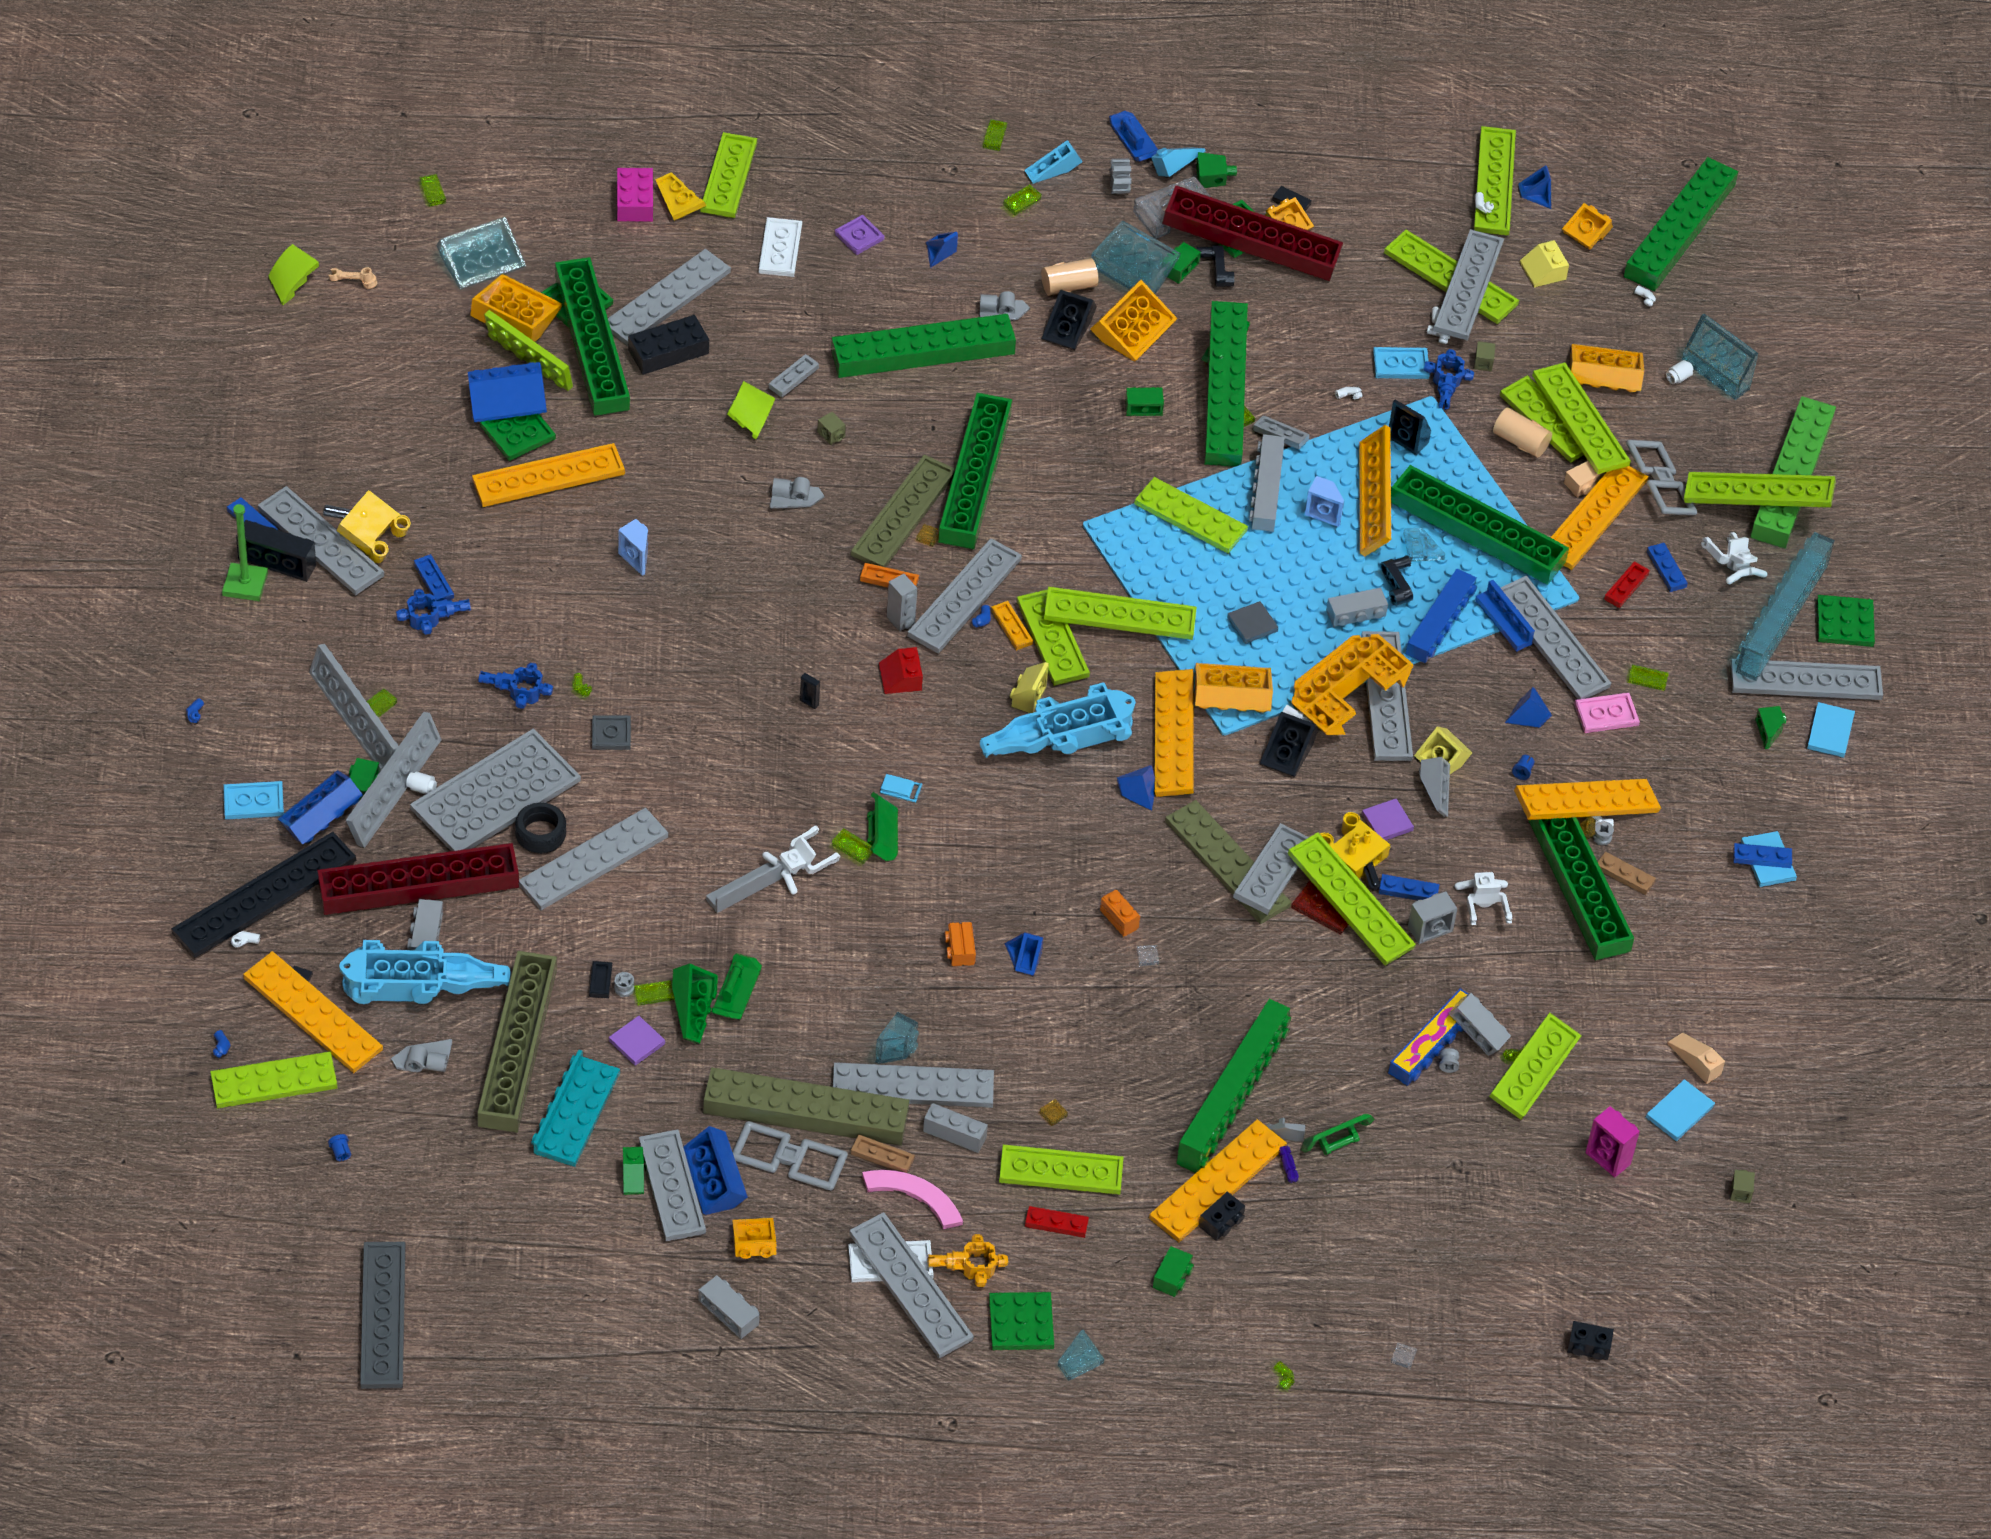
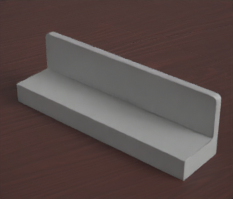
[706,862,782,913]

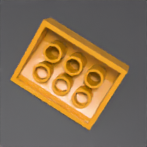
[470,274,562,342]
[1090,280,1177,362]
[1570,344,1644,392]
[1195,663,1273,713]

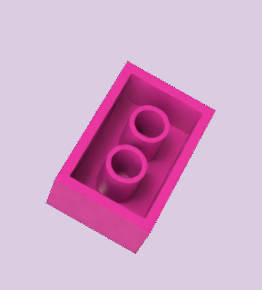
[617,168,653,222]
[1585,1106,1640,1178]

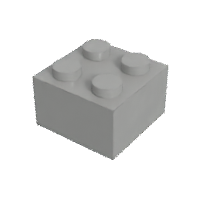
[1408,891,1457,944]

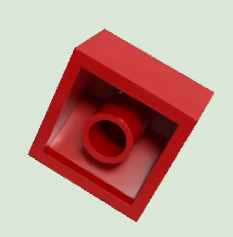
[879,647,923,694]

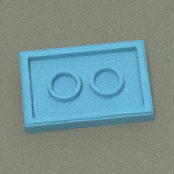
[1373,347,1430,379]
[1807,702,1855,758]
[224,781,284,819]
[1741,831,1797,887]
[1646,1079,1715,1142]

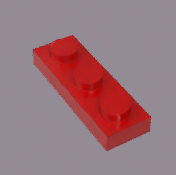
[1604,561,1650,608]
[1025,1206,1089,1238]

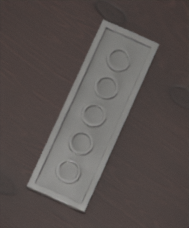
[1233,823,1309,915]
[639,1130,706,1241]

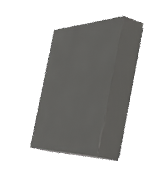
[1227,601,1279,644]
[592,715,631,750]

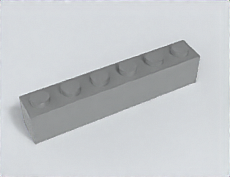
[1249,434,1285,532]

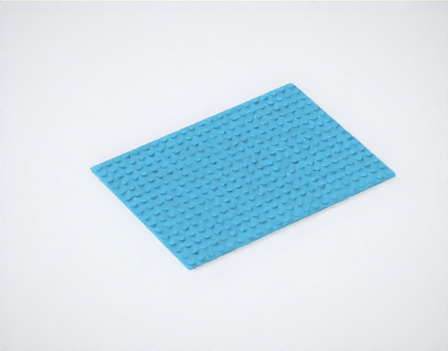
[1083,396,1579,736]

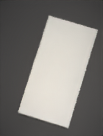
[759,217,802,277]
[848,1240,934,1282]

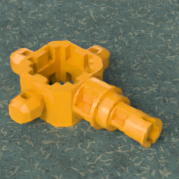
[927,1234,1008,1287]

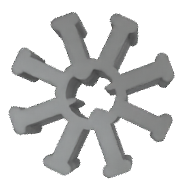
[1110,159,1131,194]

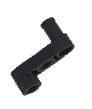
[1196,245,1234,287]
[1380,555,1413,606]

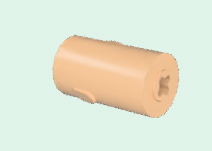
[1041,258,1098,296]
[1493,408,1552,458]

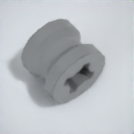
[1593,821,1614,846]
[614,972,634,997]
[1439,1048,1459,1073]

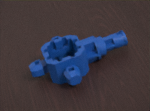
[1423,349,1474,410]
[396,589,471,635]
[479,662,553,709]

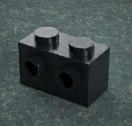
[1199,1191,1245,1241]
[1567,1321,1614,1360]

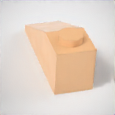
[1564,461,1603,497]
[1667,1033,1725,1084]

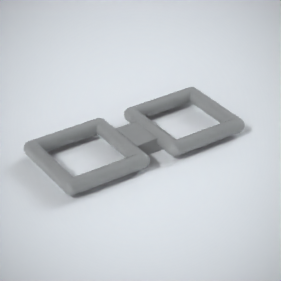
[1626,440,1697,516]
[733,1121,848,1191]

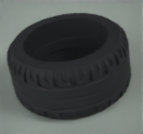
[515,802,566,854]

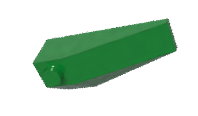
[672,963,718,1044]

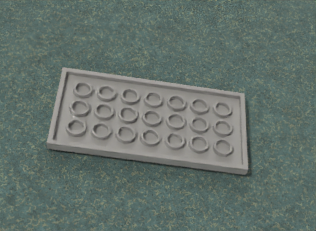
[410,728,581,851]

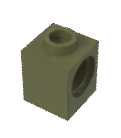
[1474,341,1496,372]
[817,412,846,445]
[1730,1170,1755,1203]

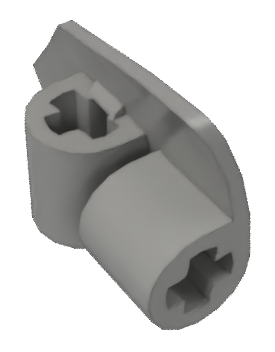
[980,291,1030,320]
[770,477,824,509]
[391,1039,452,1072]

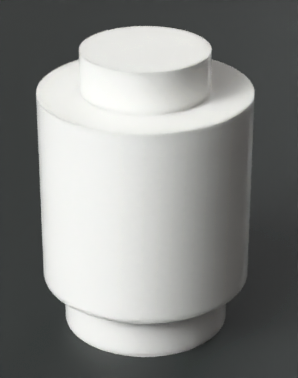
[1666,360,1693,384]
[406,772,437,794]

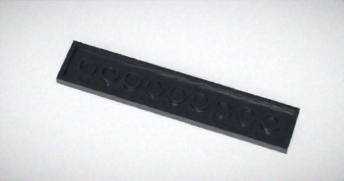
[171,832,356,958]

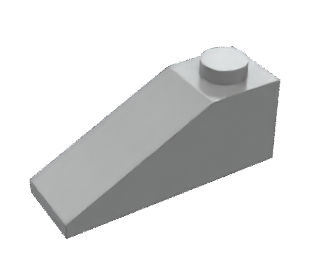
[1419,757,1450,817]

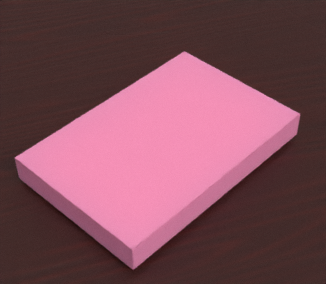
[1574,693,1640,733]

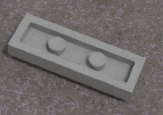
[769,354,819,397]
[1253,415,1309,449]

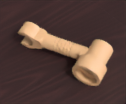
[328,267,377,289]

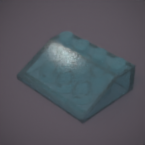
[436,217,526,289]
[1091,220,1181,294]
[1682,314,1759,400]

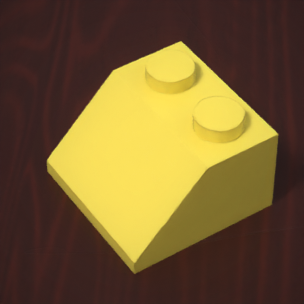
[1520,240,1569,287]
[1010,662,1049,713]
[1414,726,1472,774]

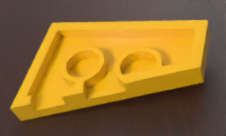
[655,172,706,221]

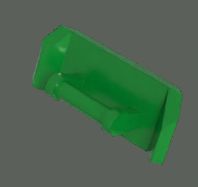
[867,792,898,861]
[711,953,762,1019]
[1301,1114,1375,1155]

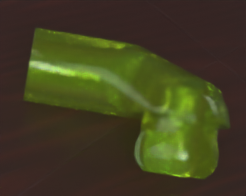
[573,673,592,697]
[1503,1044,1526,1062]
[1274,1361,1295,1390]

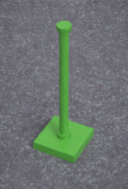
[222,504,268,601]

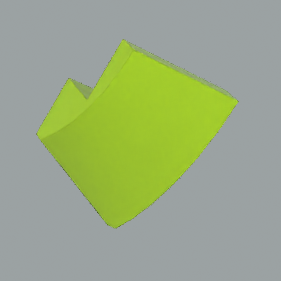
[268,244,319,305]
[727,381,775,439]

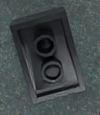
[1041,290,1097,350]
[1389,399,1431,455]
[1260,712,1319,777]

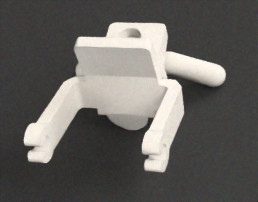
[1701,532,1767,584]
[762,826,840,895]
[1454,872,1512,925]

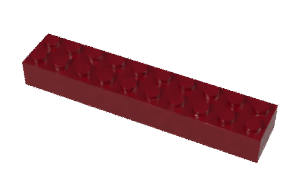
[1162,185,1343,281]
[318,843,519,915]

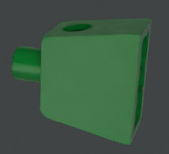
[1196,152,1237,189]

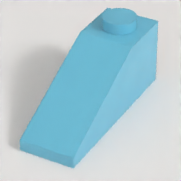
[1025,140,1083,184]
[1151,147,1206,177]

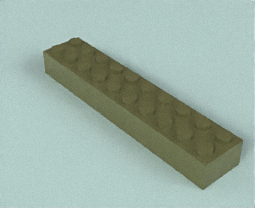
[478,951,557,1133]
[703,1067,910,1146]

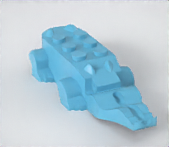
[980,682,1136,758]
[339,940,510,1004]

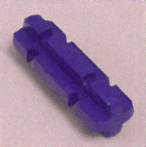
[1279,1146,1299,1183]

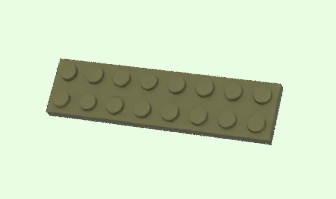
[851,455,956,567]
[1165,800,1291,924]

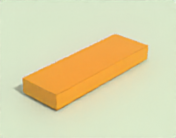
[991,601,1033,651]

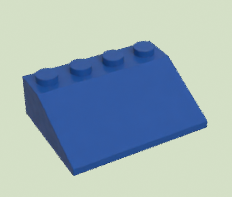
[468,362,547,422]

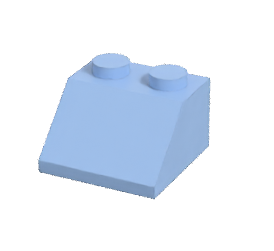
[1305,476,1344,527]
[618,519,648,576]

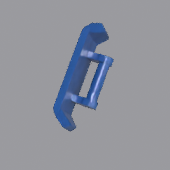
[1109,111,1158,161]

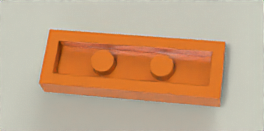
[860,563,919,587]

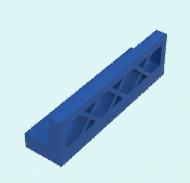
[1475,579,1535,651]

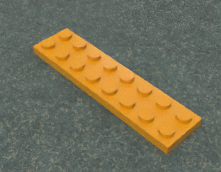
[1359,425,1391,557]
[472,443,625,507]
[1551,466,1649,570]
[1155,669,1194,797]
[1514,779,1661,820]
[243,951,383,1073]
[1149,1119,1287,1243]

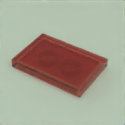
[1291,880,1349,935]

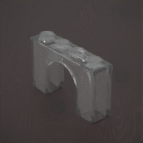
[1133,176,1211,239]

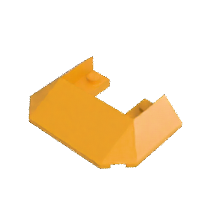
[1292,634,1414,735]

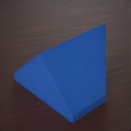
[1518,165,1551,209]
[925,231,958,268]
[1505,687,1552,728]
[1117,765,1155,811]
[1004,932,1044,975]

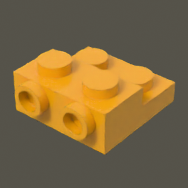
[1265,197,1314,230]
[1562,203,1613,250]
[732,1218,776,1259]

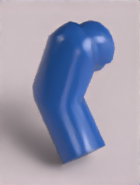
[972,605,991,628]
[186,698,204,723]
[213,1030,230,1058]

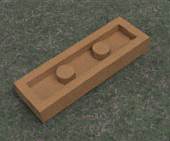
[1598,852,1656,895]
[851,1135,915,1173]

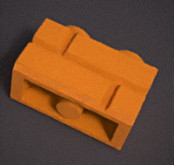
[1100,890,1140,937]
[944,922,976,966]

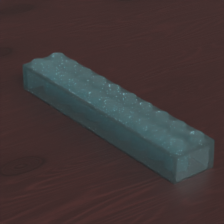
[1735,532,1835,681]

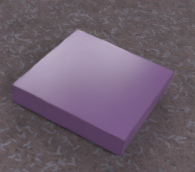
[835,215,885,255]
[1362,799,1414,840]
[609,1016,665,1066]

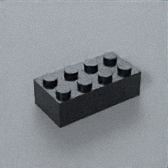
[628,314,709,375]
[236,520,316,582]

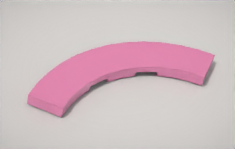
[862,1170,963,1229]

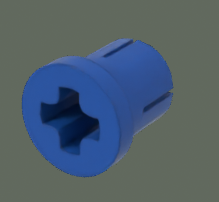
[1512,755,1535,780]
[328,1134,351,1161]

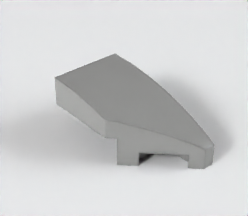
[1267,1118,1305,1142]

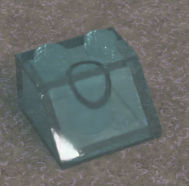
[875,1012,919,1064]

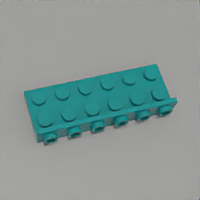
[531,1050,620,1167]

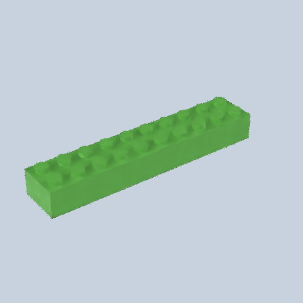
[1750,396,1836,549]

